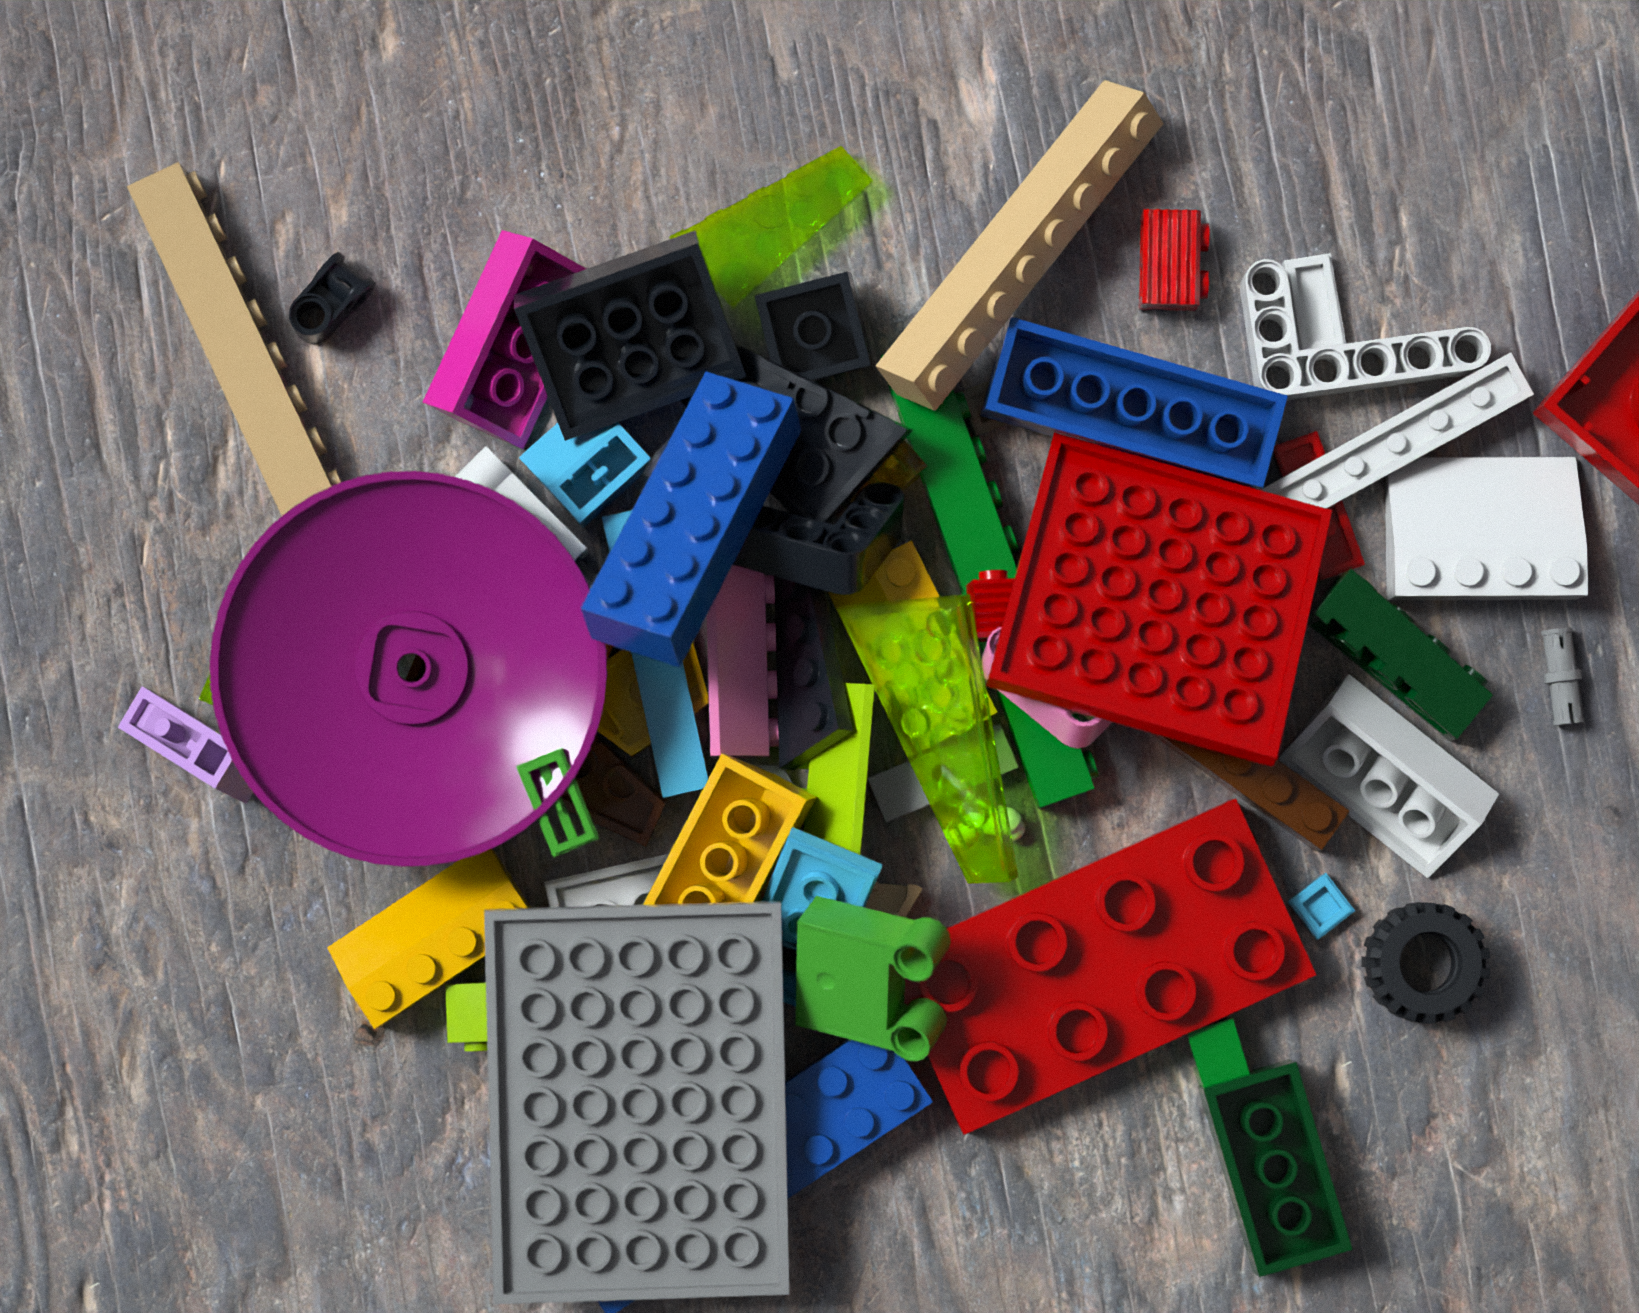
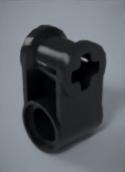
[289,252,376,344]

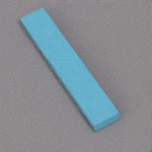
[602,510,708,799]

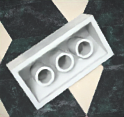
[1278,674,1499,878]

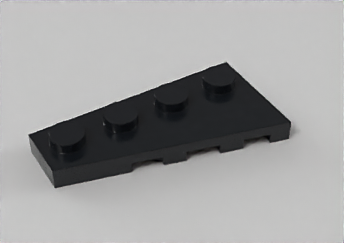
[774,576,853,770]

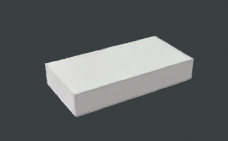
[1282,253,1346,350]

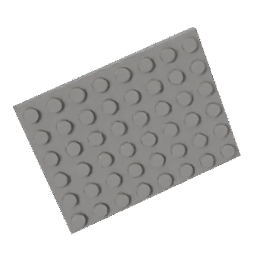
[484,901,789,1304]

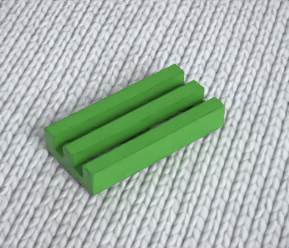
[516,747,600,858]

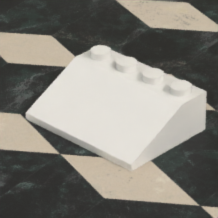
[1385,457,1588,600]

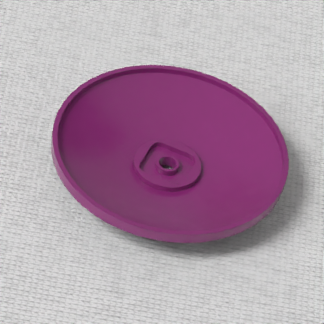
[210,471,607,867]

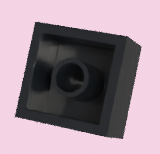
[754,271,874,380]

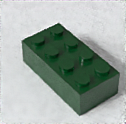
[1197,1059,1353,1277]

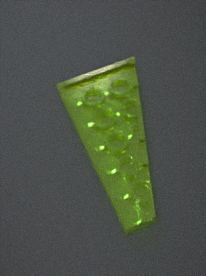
[837,594,1019,884]

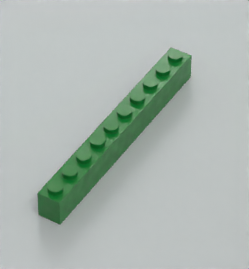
[880,355,1099,809]

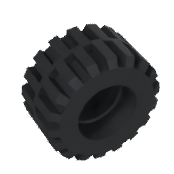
[1361,902,1491,1024]

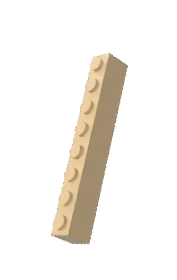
[876,80,1164,411]
[127,162,343,516]

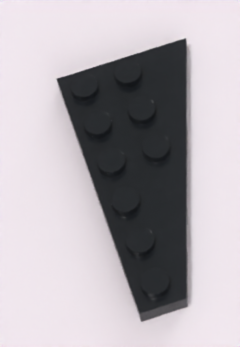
[679,343,913,524]

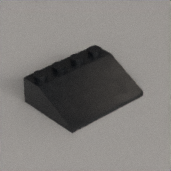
[514,231,746,441]

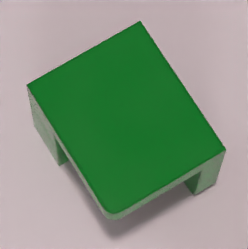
[1187,1017,1250,1087]

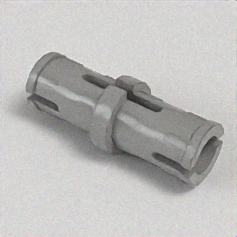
[1541,627,1584,726]

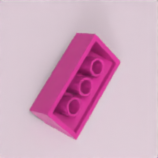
[422,230,586,449]

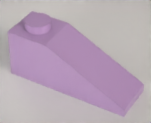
[118,686,253,804]

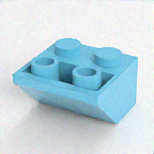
[519,422,653,528]

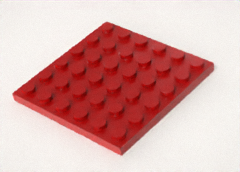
[986,432,1332,767]

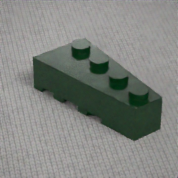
[1307,569,1493,741]

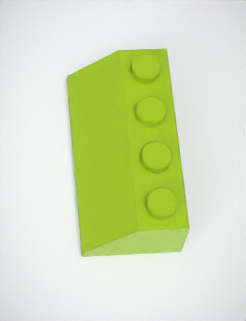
[799,683,875,855]

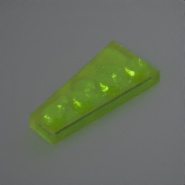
[668,146,873,310]

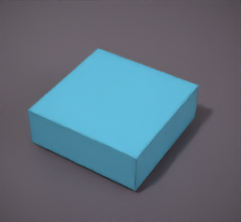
[1287,873,1355,940]

